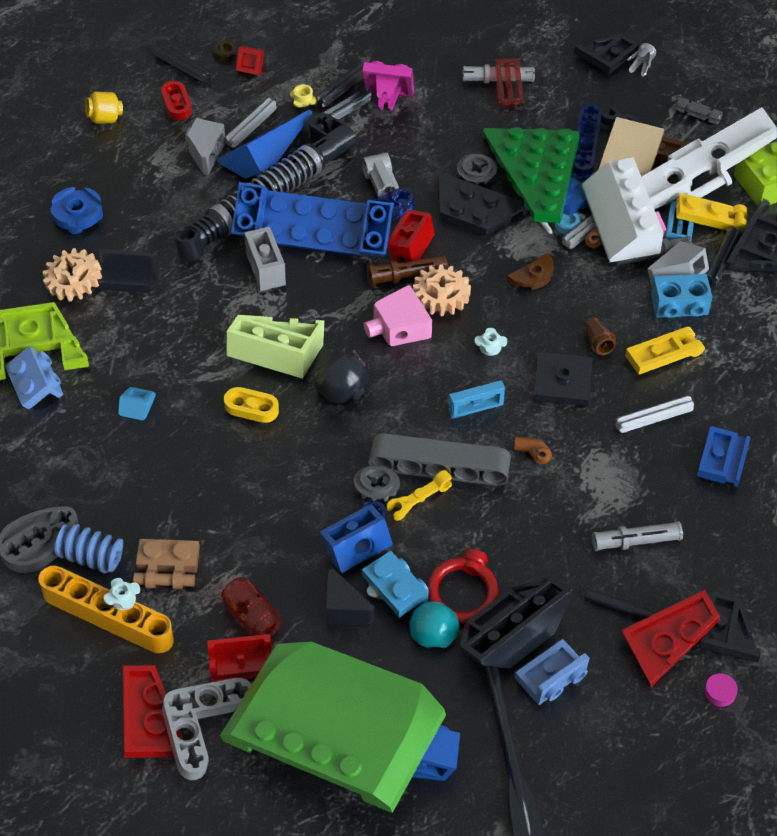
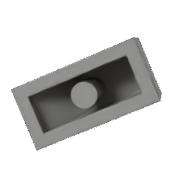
[185,118,225,175]

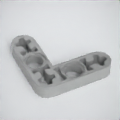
[162,678,252,780]

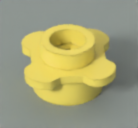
[290,84,317,107]

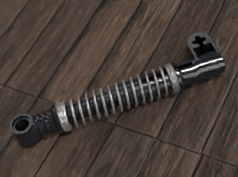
[174,113,356,261]

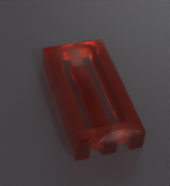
[494,58,524,107]

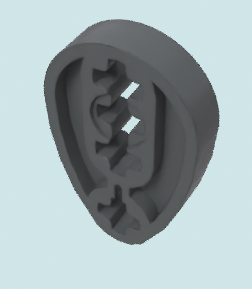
[0,506,79,573]

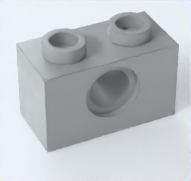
[244,227,286,291]

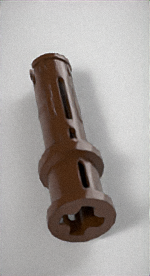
[367,255,448,287]

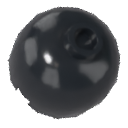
[314,350,370,404]

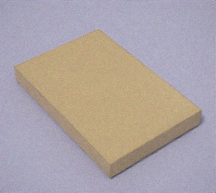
[598,117,664,177]

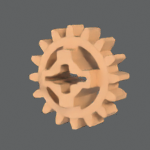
[43,248,102,301]
[413,265,471,316]

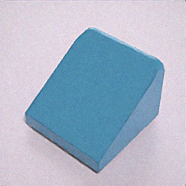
[118,387,156,420]

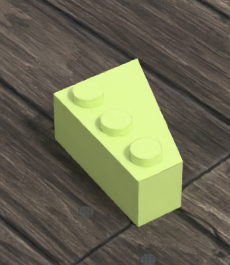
[227,315,324,379]

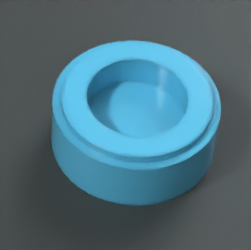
[554,213,581,234]

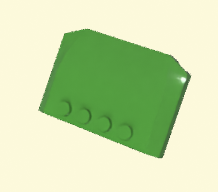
[220,642,446,813]

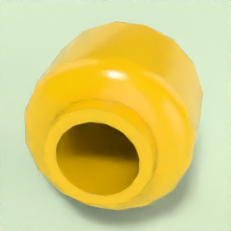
[85,91,123,124]

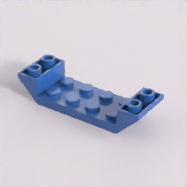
[231,182,394,257]

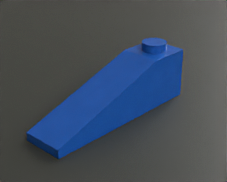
[217,110,312,179]

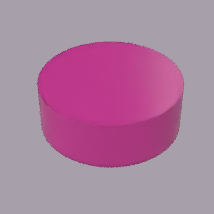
[704,673,738,707]

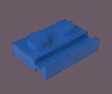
[697,426,751,487]

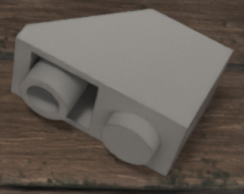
[648,241,709,288]

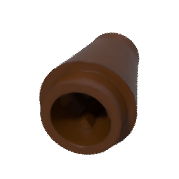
[584,317,616,355]

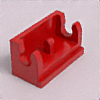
[387,209,435,263]
[207,634,272,683]

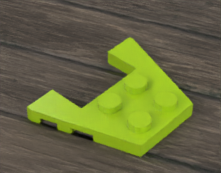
[0,302,89,380]

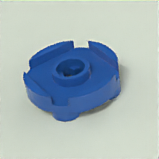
[50,187,103,234]

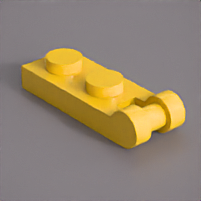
[676,193,747,233]
[625,327,705,375]

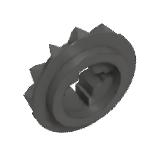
[457,154,497,185]
[354,465,400,502]

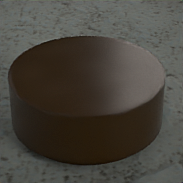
[213,41,237,62]

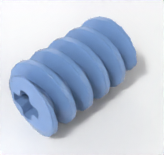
[54,523,123,573]

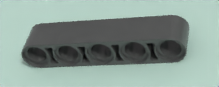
[368,433,511,486]

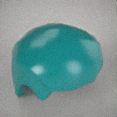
[409,601,460,648]

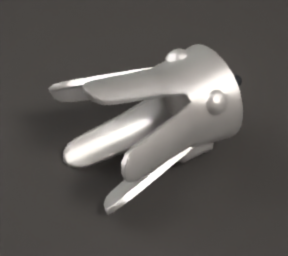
[627,43,656,77]

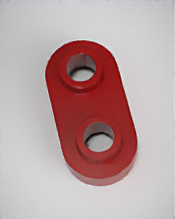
[161,81,192,121]

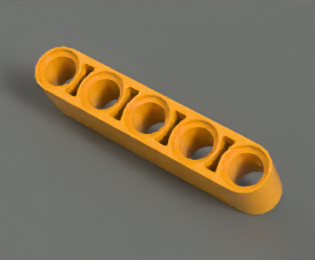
[39,566,174,653]

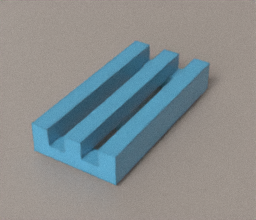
[665,201,694,241]
[448,380,505,419]

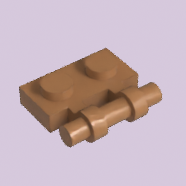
[133,539,200,589]

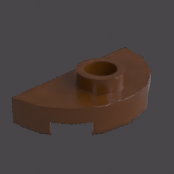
[507,253,554,290]

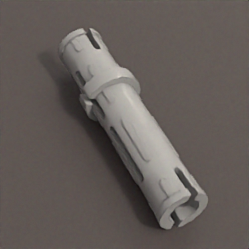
[462,64,535,84]
[592,521,683,551]

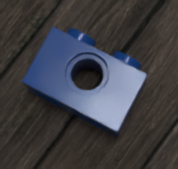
[320,504,393,573]

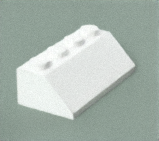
[582,157,663,262]

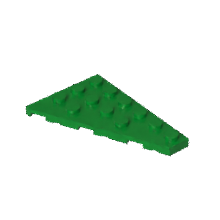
[483,127,579,223]

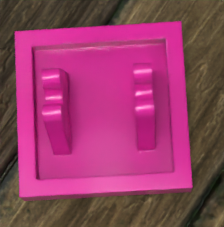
[363,61,414,111]

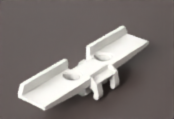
[642,107,777,210]

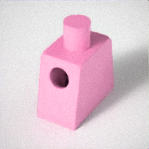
[364,285,432,346]

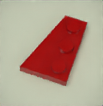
[622,590,720,687]
[122,665,190,758]

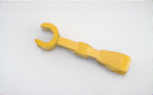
[387,470,452,521]

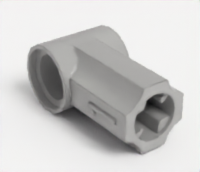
[362,152,399,200]

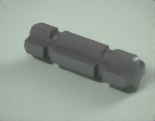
[675,97,723,125]

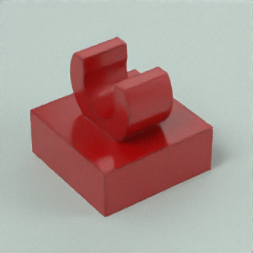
[236,46,264,75]

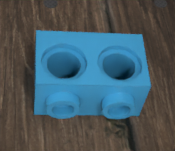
[650,274,713,318]

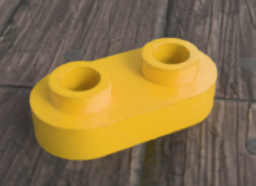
[224,387,279,423]

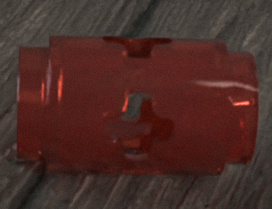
[221,577,282,637]

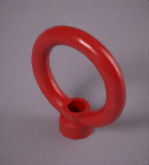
[427,549,499,624]

